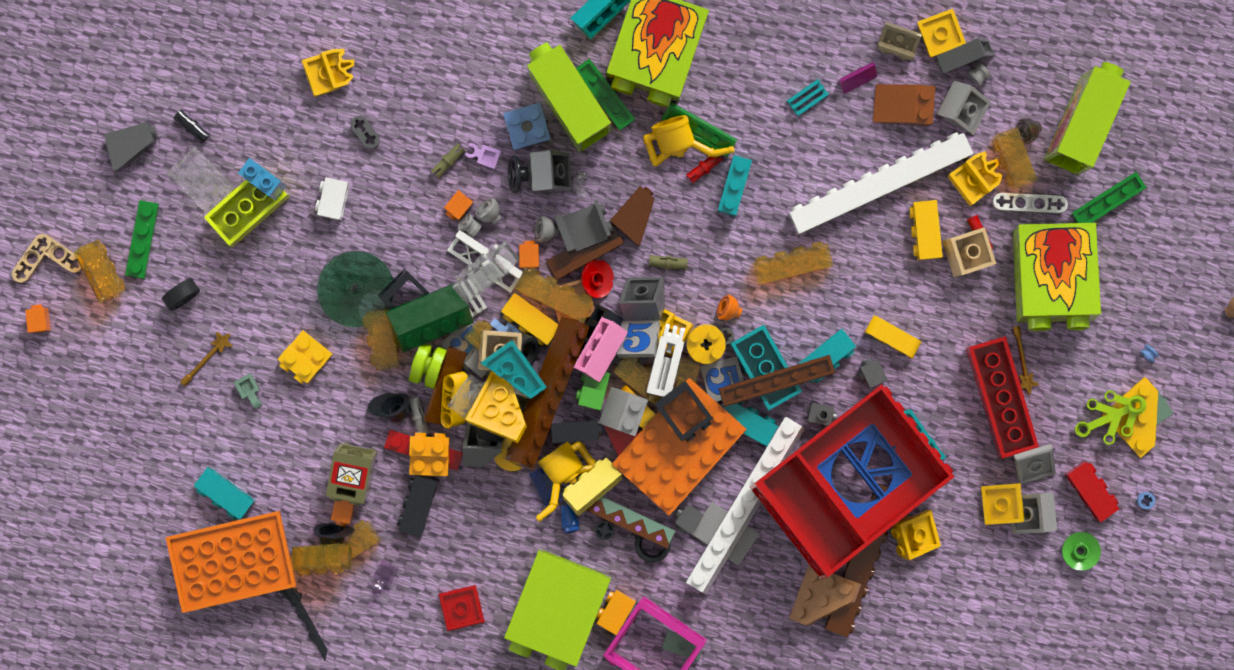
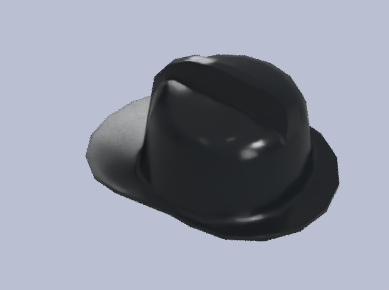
[368,393,411,422]
[313,523,355,549]

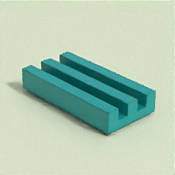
[787,79,829,117]

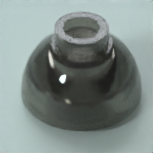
[1016,118,1042,144]

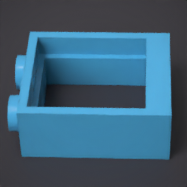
[238,158,287,201]

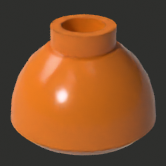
[717,294,742,320]

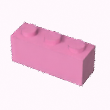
[573,317,628,382]

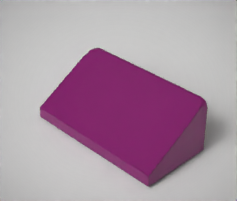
[838,62,878,94]

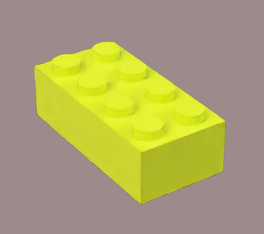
[204,167,290,247]

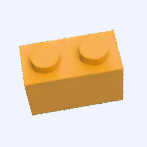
[596,589,636,635]

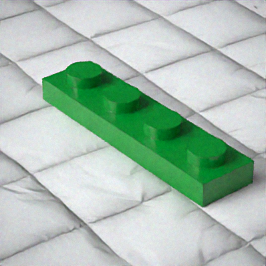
[576,58,635,131]
[661,102,738,157]
[1071,172,1147,223]
[125,200,159,279]

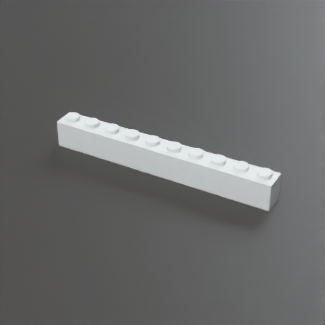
[788,132,973,235]
[686,417,805,594]

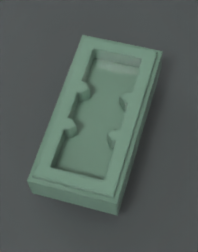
[662,630,703,661]

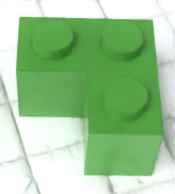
[576,372,610,410]

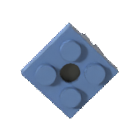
[503,103,551,151]

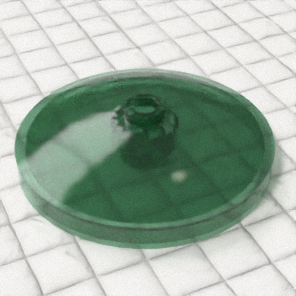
[317,250,394,327]

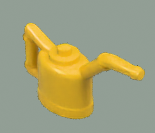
[643,115,735,167]
[536,441,596,522]

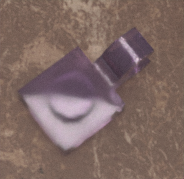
[372,560,399,595]

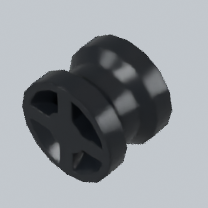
[595,520,614,540]

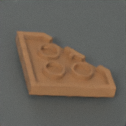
[789,565,861,626]

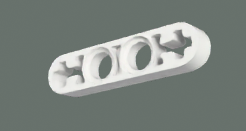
[992,193,1068,214]

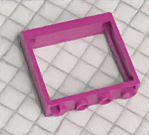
[603,596,707,670]

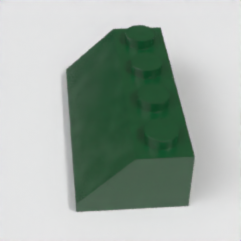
[385,282,474,353]

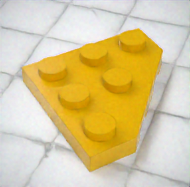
[465,371,527,443]
[1102,377,1158,458]

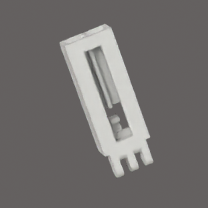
[646,324,685,396]

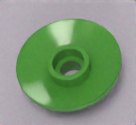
[1062,532,1101,571]

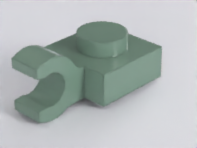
[234,373,262,409]

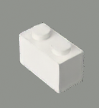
[315,177,350,221]

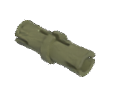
[431,143,466,179]
[649,255,688,271]

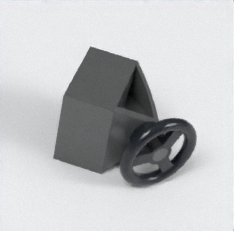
[508,150,572,194]

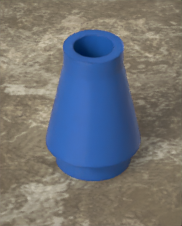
[560,504,580,534]

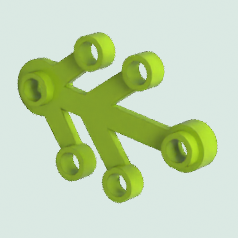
[1075,390,1146,445]

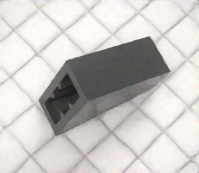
[937,38,995,74]
[104,122,158,173]

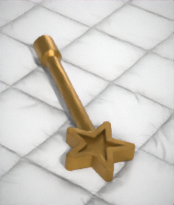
[1012,326,1039,394]
[180,332,233,387]

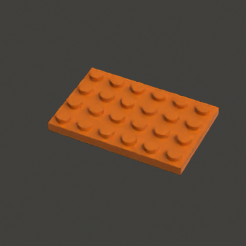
[612,378,747,515]
[165,511,297,613]

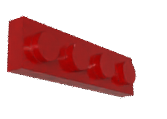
[384,430,463,471]

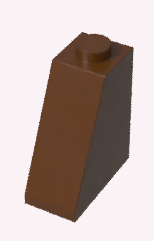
[610,186,655,247]

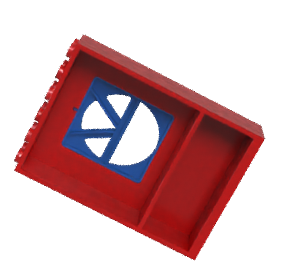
[749,384,954,580]

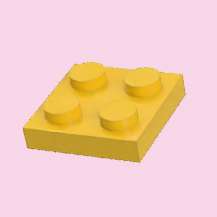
[916,9,966,58]
[981,483,1024,525]

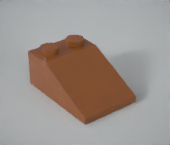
[873,84,935,127]

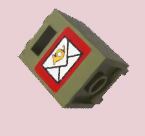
[326,442,377,505]

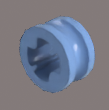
[1140,344,1159,363]
[1137,492,1155,509]

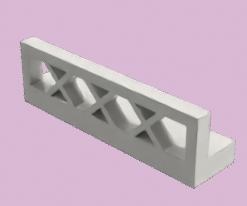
[447,230,524,293]

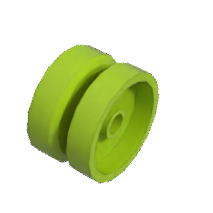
[409,343,447,389]

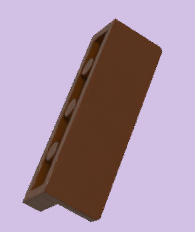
[546,225,624,281]
[424,346,467,425]

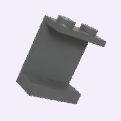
[554,200,614,255]

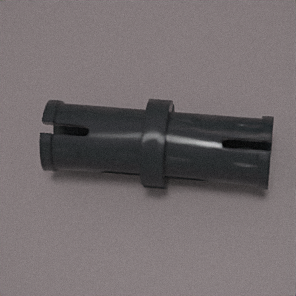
[173,109,210,144]

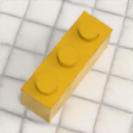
[909,200,943,261]
[501,293,558,346]

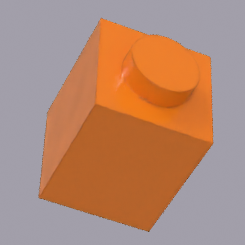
[444,190,474,221]
[519,241,539,269]
[25,304,51,333]
[331,500,355,526]

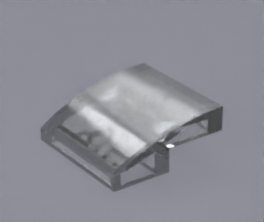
[448,374,484,426]

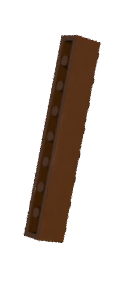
[505,317,590,470]
[824,484,888,637]

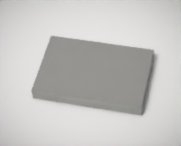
[691,502,760,566]

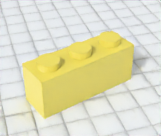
[562,458,622,516]

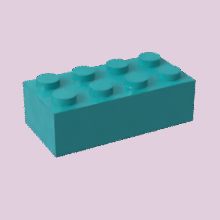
[730,325,802,411]

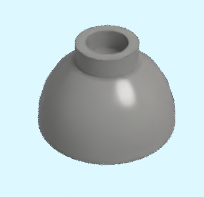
[475,198,501,224]
[534,216,559,243]

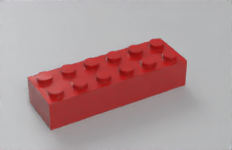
[966,336,1039,458]

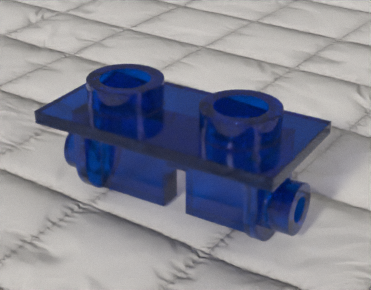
[529,468,563,507]

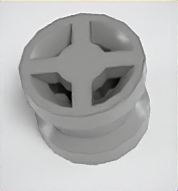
[967,62,991,87]
[457,213,482,238]

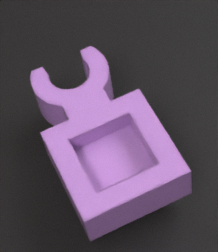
[465,143,501,170]

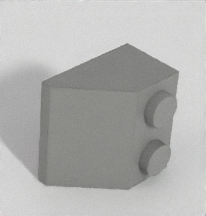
[937,80,991,135]
[599,387,648,436]
[1011,492,1057,534]

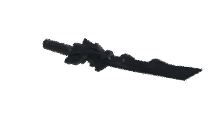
[279,588,328,661]

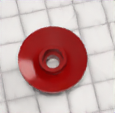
[581,260,614,298]

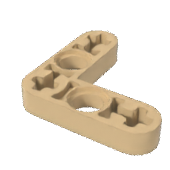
[12,234,84,283]

